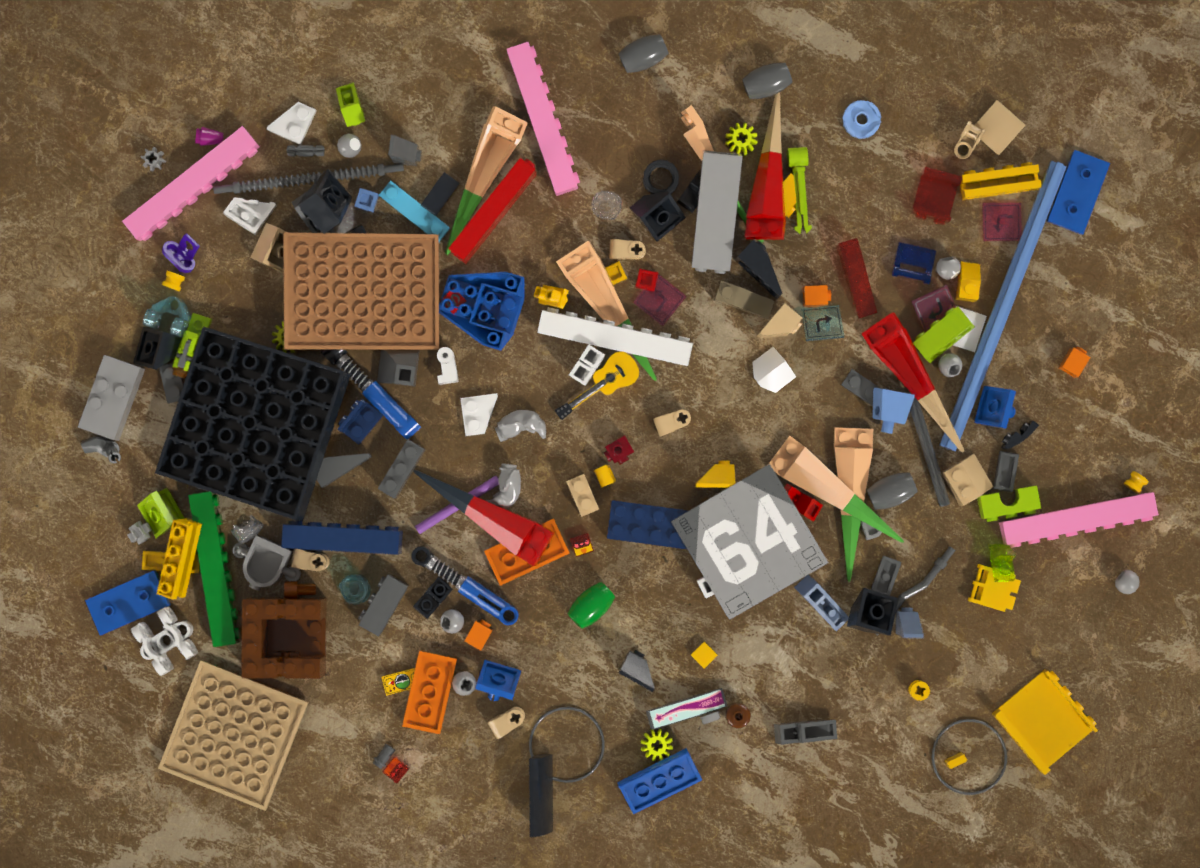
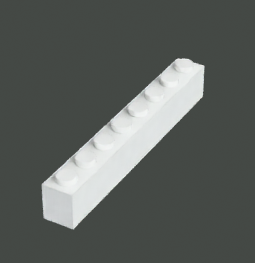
[537,307,693,366]

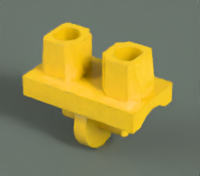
[534,285,569,309]

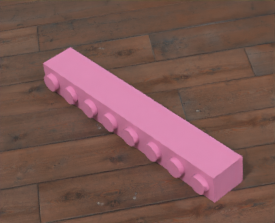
[507,42,580,196]
[122,126,260,241]
[999,492,1158,548]

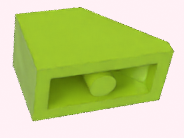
[336,83,365,127]

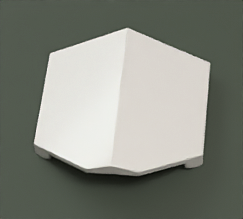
[752,347,796,393]

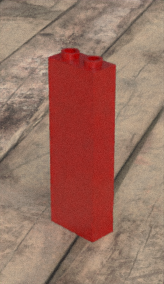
[448,158,536,264]

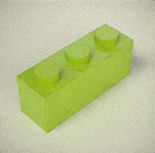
[913,306,975,363]

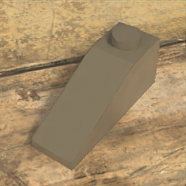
[714,281,774,319]

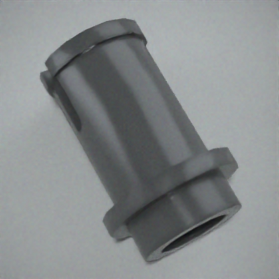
[373,744,396,769]

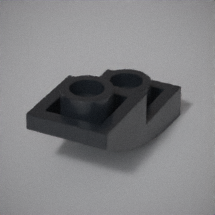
[420,172,459,216]
[1001,420,1039,450]
[413,577,453,620]

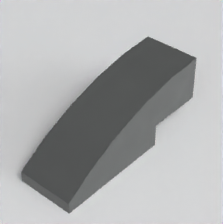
[774,719,837,745]

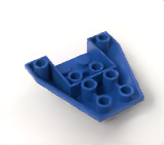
[439,272,525,351]

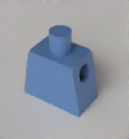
[872,388,915,434]

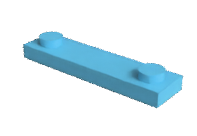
[379,180,451,243]

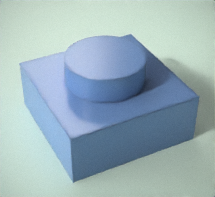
[355,188,379,213]

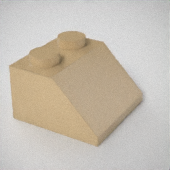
[250,223,288,273]
[757,303,802,338]
[941,454,993,506]

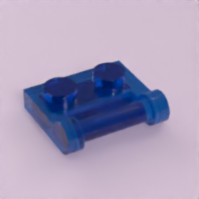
[891,242,937,284]

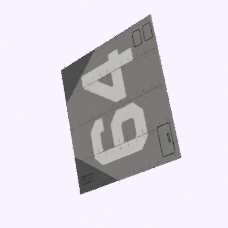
[671,464,828,620]

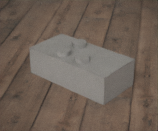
[78,355,145,441]

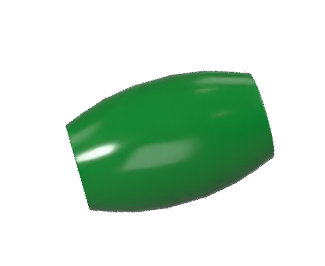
[567,582,615,629]

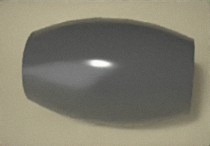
[618,34,669,73]
[742,63,793,99]
[867,472,918,510]

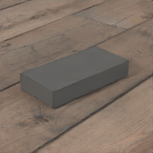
[993,451,1019,492]

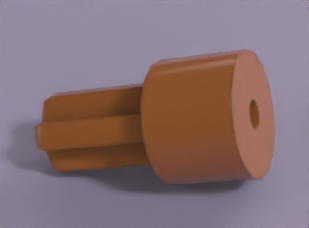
[284,581,316,598]

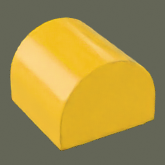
[594,464,616,488]

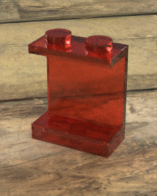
[911,167,962,225]

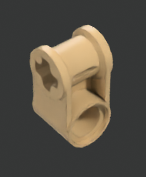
[954,121,986,159]
[609,239,646,260]
[653,409,691,437]
[291,549,330,571]
[487,707,525,739]

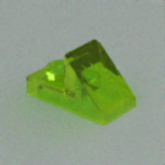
[989,544,1016,582]

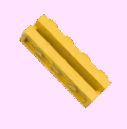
[959,162,1042,200]
[157,518,202,600]

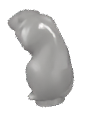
[495,410,546,442]
[485,463,521,510]

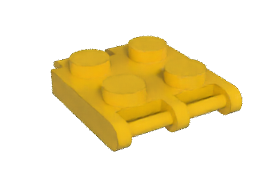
[967,564,1021,612]

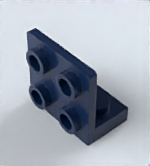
[337,400,383,445]

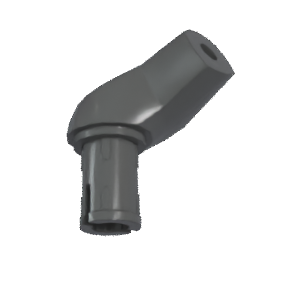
[81,436,121,464]

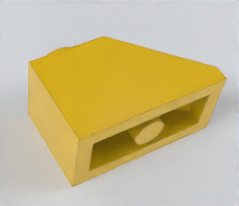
[783,173,796,218]
[955,261,981,302]

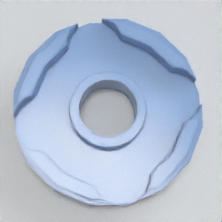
[843,100,881,139]

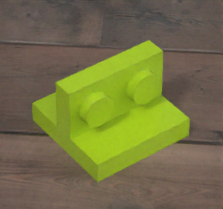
[137,488,184,538]

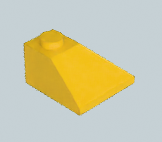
[695,461,735,488]

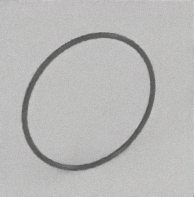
[529,707,605,783]
[932,719,1007,795]

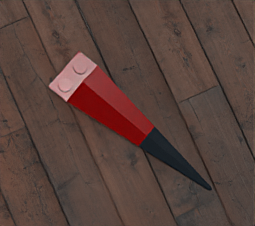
[413,470,554,566]

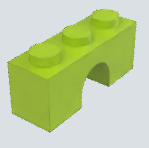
[977,486,1041,522]

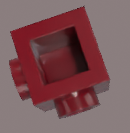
[603,435,634,465]

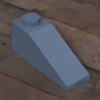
[794,575,849,631]
[896,607,923,638]

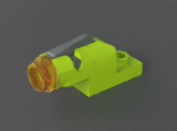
[172,313,212,379]

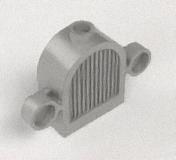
[233,535,301,591]

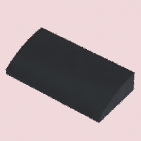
[529,754,553,838]

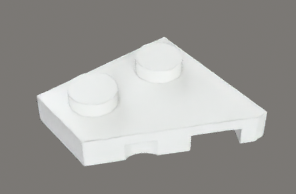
[267,102,316,145]
[223,197,276,235]
[461,393,498,436]

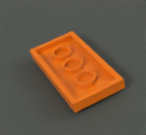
[484,519,570,586]
[402,650,457,734]

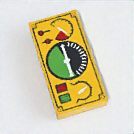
[381,668,415,696]

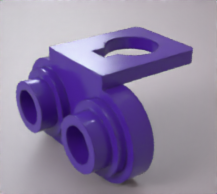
[162,233,200,273]

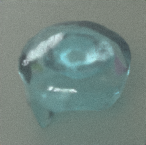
[339,574,371,605]

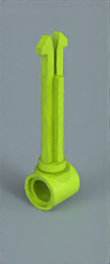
[787,147,812,234]

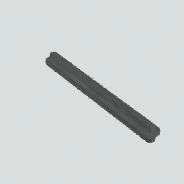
[910,397,950,507]

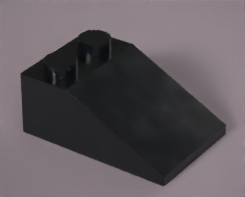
[299,169,353,234]
[735,240,783,300]

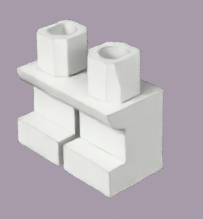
[569,345,605,386]

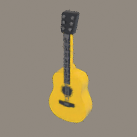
[555,351,639,420]

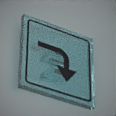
[801,305,844,341]

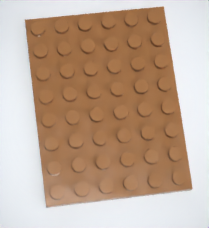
[283,233,439,350]

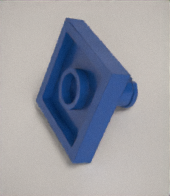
[974,386,1016,429]
[475,660,521,701]

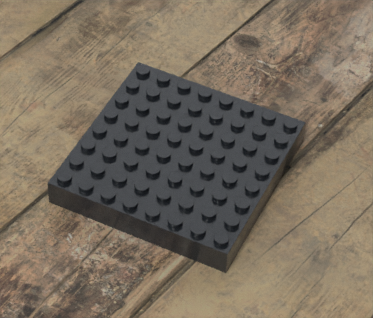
[155,326,351,521]

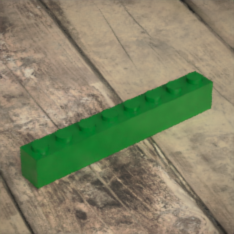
[188,491,241,647]

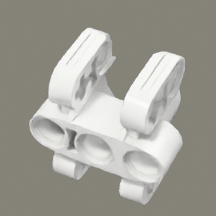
[131,606,198,676]

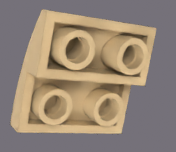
[973,100,1025,155]

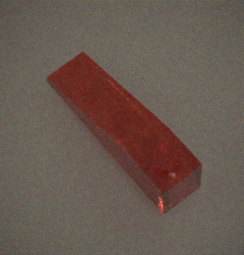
[836,238,877,318]

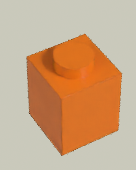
[803,285,831,307]
[1059,347,1091,378]
[465,619,493,651]

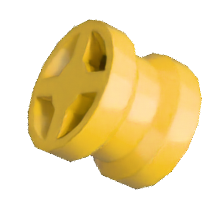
[162,270,185,292]
[1124,471,1149,494]
[908,680,930,701]

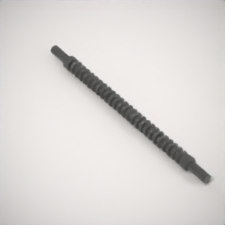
[213,164,404,194]

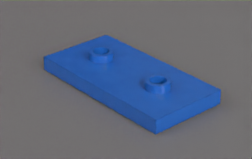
[1046,150,1110,235]
[85,570,171,636]
[617,748,702,814]

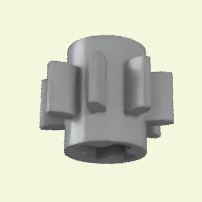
[141,147,166,172]
[127,521,152,545]

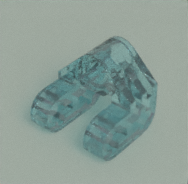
[143,296,192,337]

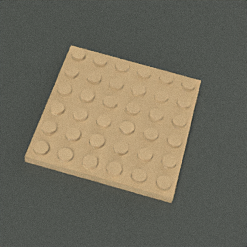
[158,660,309,811]

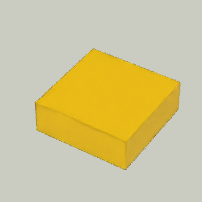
[605,261,627,285]
[691,642,718,669]
[944,752,967,769]

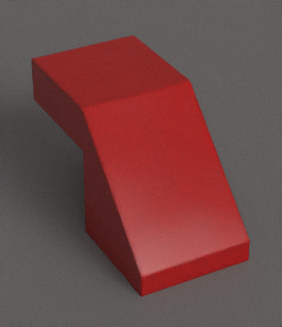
[784,484,823,522]

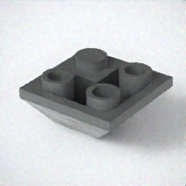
[377,350,420,387]

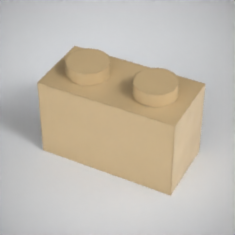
[566,474,599,517]

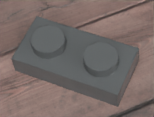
[159,363,184,404]
[841,369,881,406]
[870,556,902,595]

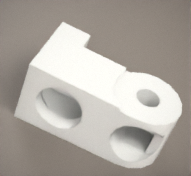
[437,347,459,385]

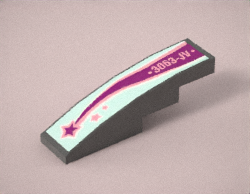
[646,688,727,730]

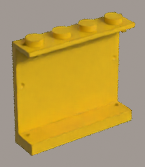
[992,669,1098,775]

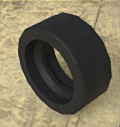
[643,159,679,194]

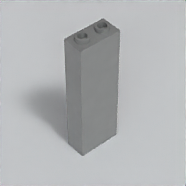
[692,150,742,274]

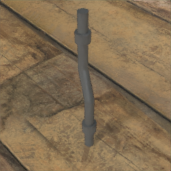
[876,546,956,636]

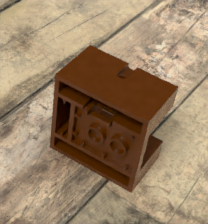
[241,597,327,679]

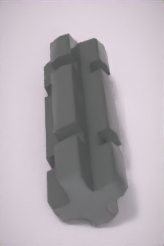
[287,145,325,157]

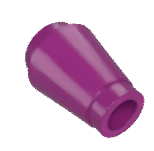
[195,127,224,146]

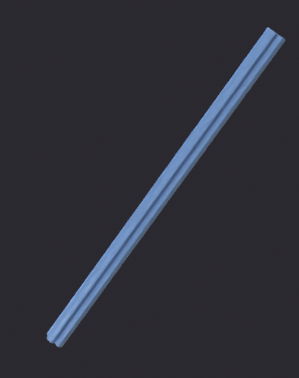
[940,161,1066,452]

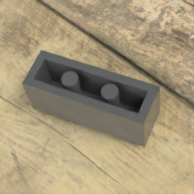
[378,439,426,499]
[358,574,409,637]

